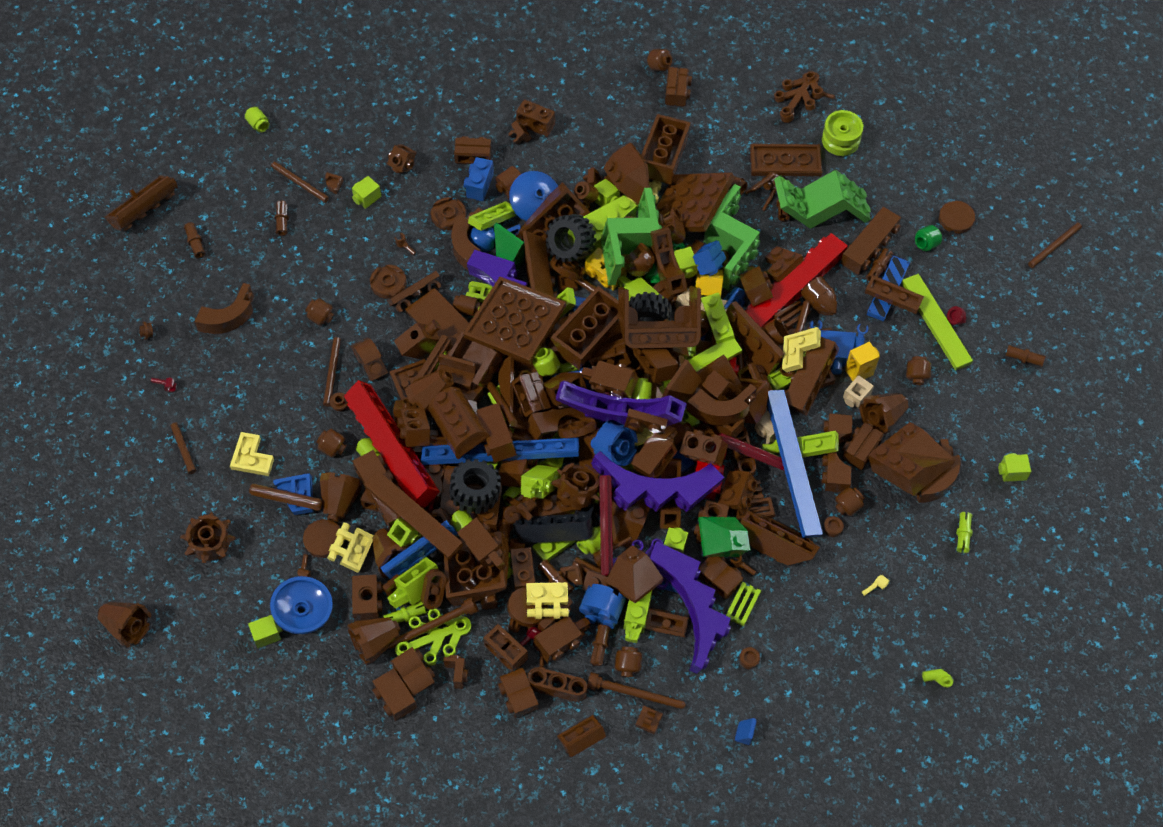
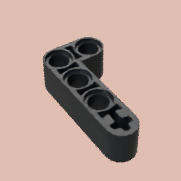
[514,504,597,543]

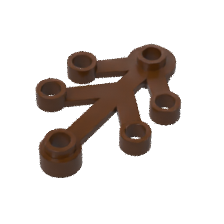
[774,71,824,123]

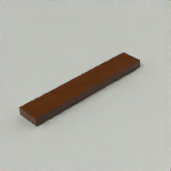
[364,470,464,559]

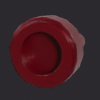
[947,306,966,325]

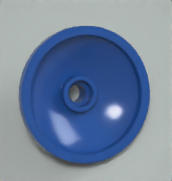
[509,171,558,221]
[270,576,332,634]

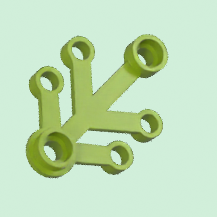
[395,609,471,666]

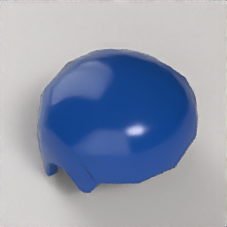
[469,227,495,253]

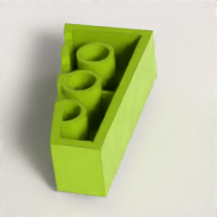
[568,195,637,260]

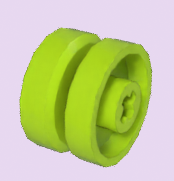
[822,110,864,156]

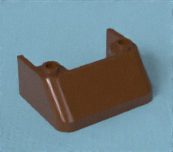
[618,286,701,348]

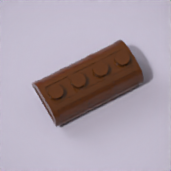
[105,175,178,231]
[428,387,490,459]

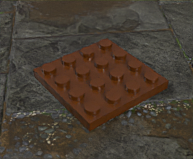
[656,172,735,232]
[463,277,566,364]

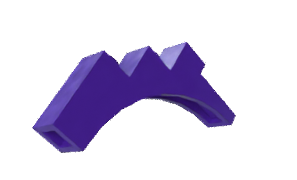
[467,250,528,287]
[555,381,686,427]
[591,451,724,513]
[648,541,731,674]

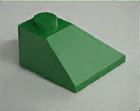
[494,222,525,270]
[698,517,750,557]

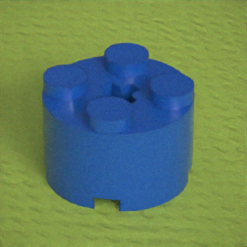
[591,423,638,466]
[579,584,626,629]

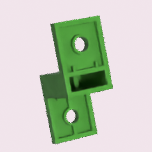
[774,170,871,229]
[704,184,760,290]
[600,188,662,285]

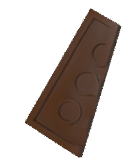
[726,301,785,376]

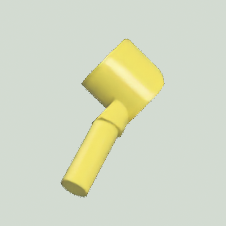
[862,575,889,596]

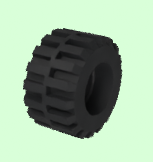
[546,214,597,262]
[629,292,672,321]
[449,459,501,514]

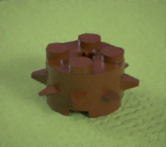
[552,463,600,510]
[180,512,236,563]

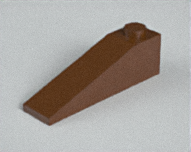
[515,182,591,241]
[498,356,543,431]

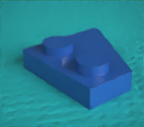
[273,473,314,515]

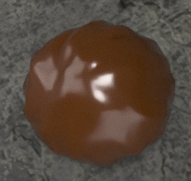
[624,243,655,277]

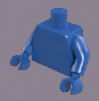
[809,320,868,375]

